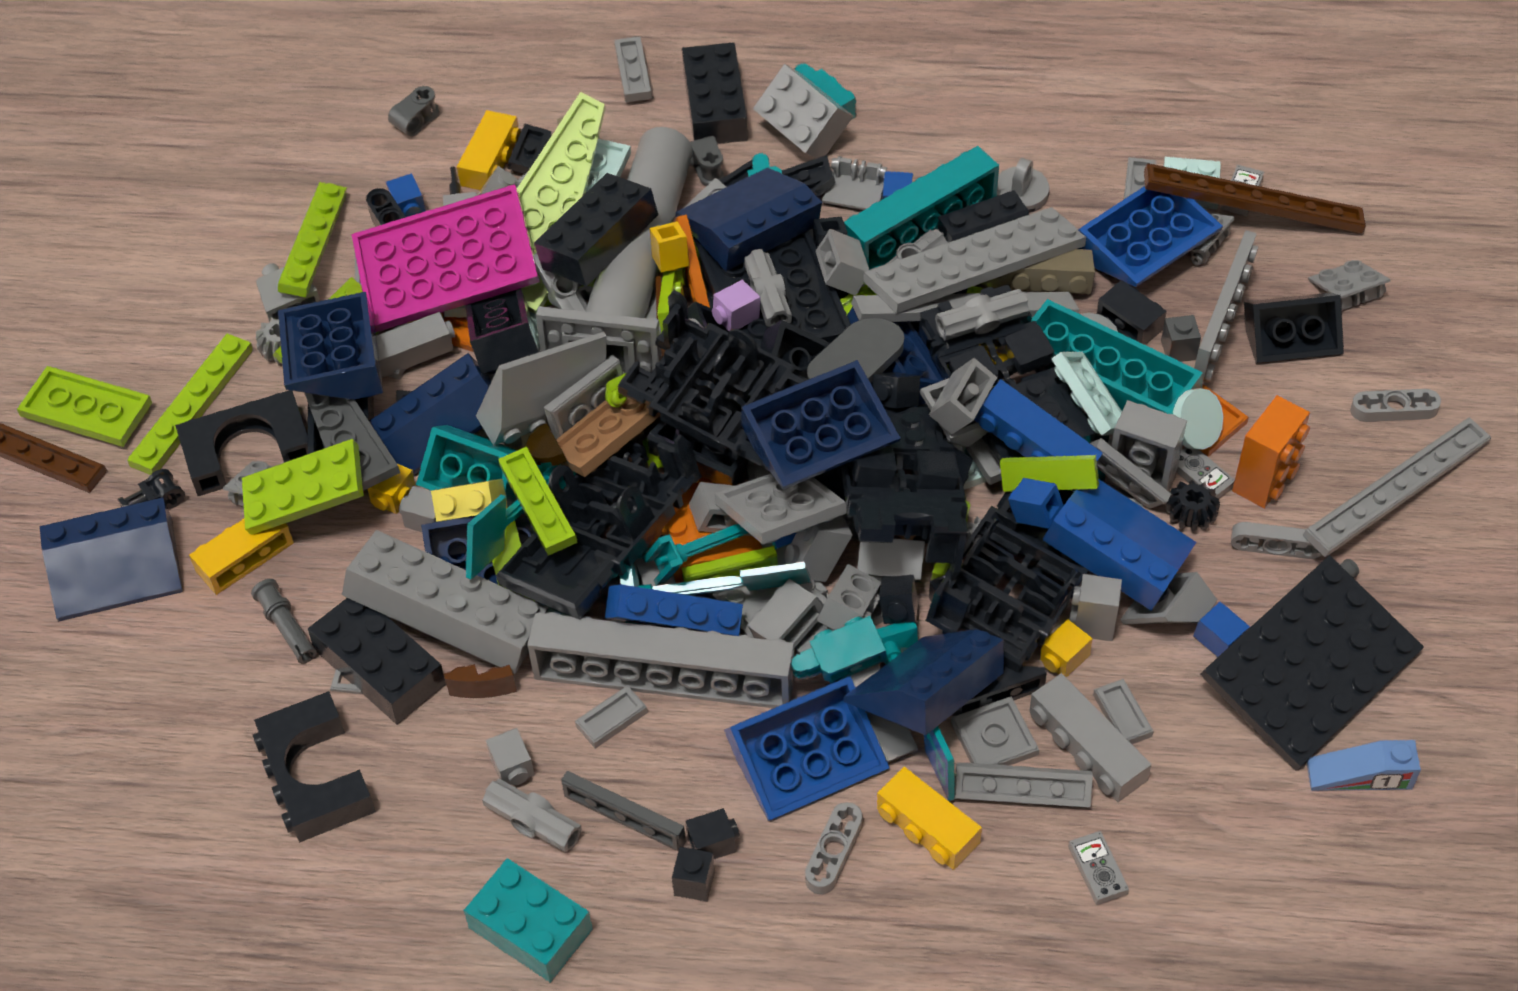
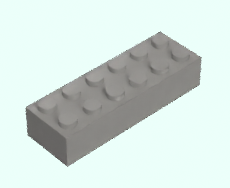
[342,530,548,674]

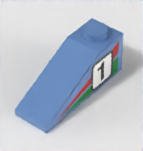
[1306,740,1421,791]

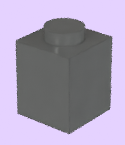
[1161,315,1201,362]

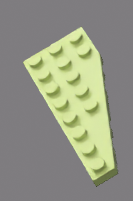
[517,92,605,314]

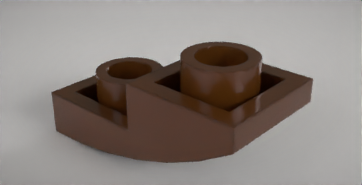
[444,664,517,698]

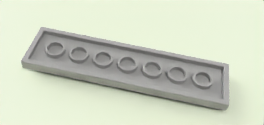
[863,207,1086,313]

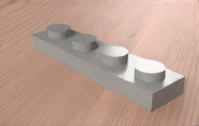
[955,762,1093,807]

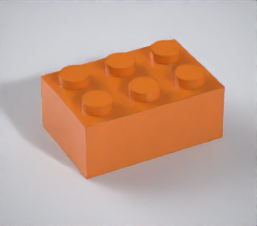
[1232,395,1310,509]

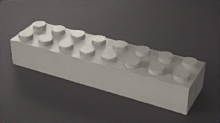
[527,612,795,708]

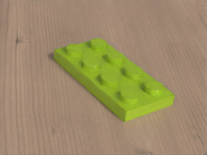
[17,366,153,447]
[242,439,364,535]

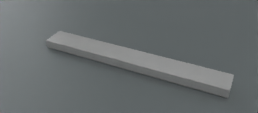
[851,292,1079,322]
[1303,417,1492,557]

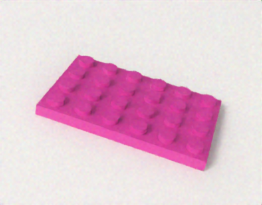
[351,184,540,332]

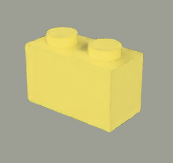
[431,479,508,522]

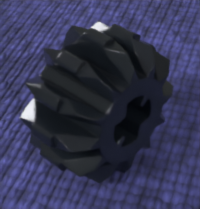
[1166,478,1220,533]

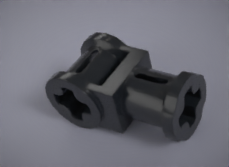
[117,469,185,509]

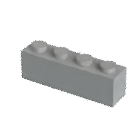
[1029,673,1152,802]

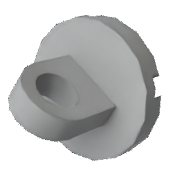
[997,158,1049,211]

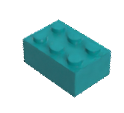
[416,425,517,507]
[463,858,593,983]

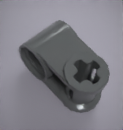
[388,86,440,137]
[690,136,724,186]

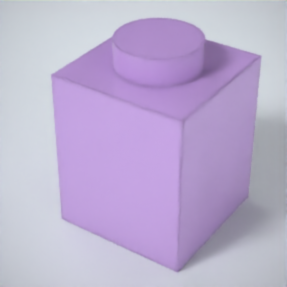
[712,280,760,331]

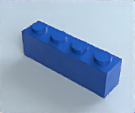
[974,379,1103,492]
[605,584,743,636]

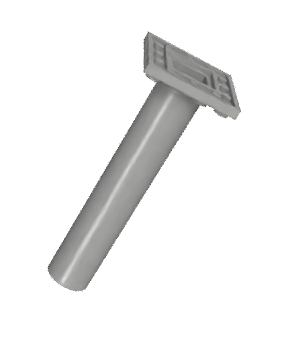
[536,127,693,374]

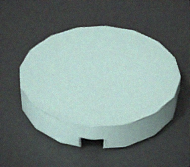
[1173,388,1223,450]

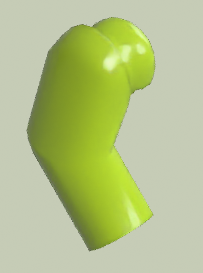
[605,373,627,408]

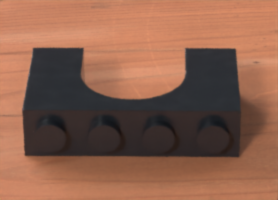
[175,390,308,497]
[252,691,376,843]

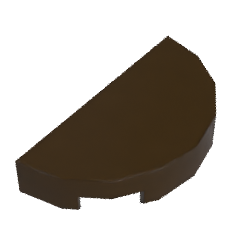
[526,423,567,466]

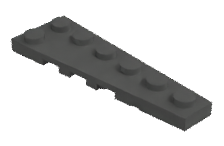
[304,393,400,491]

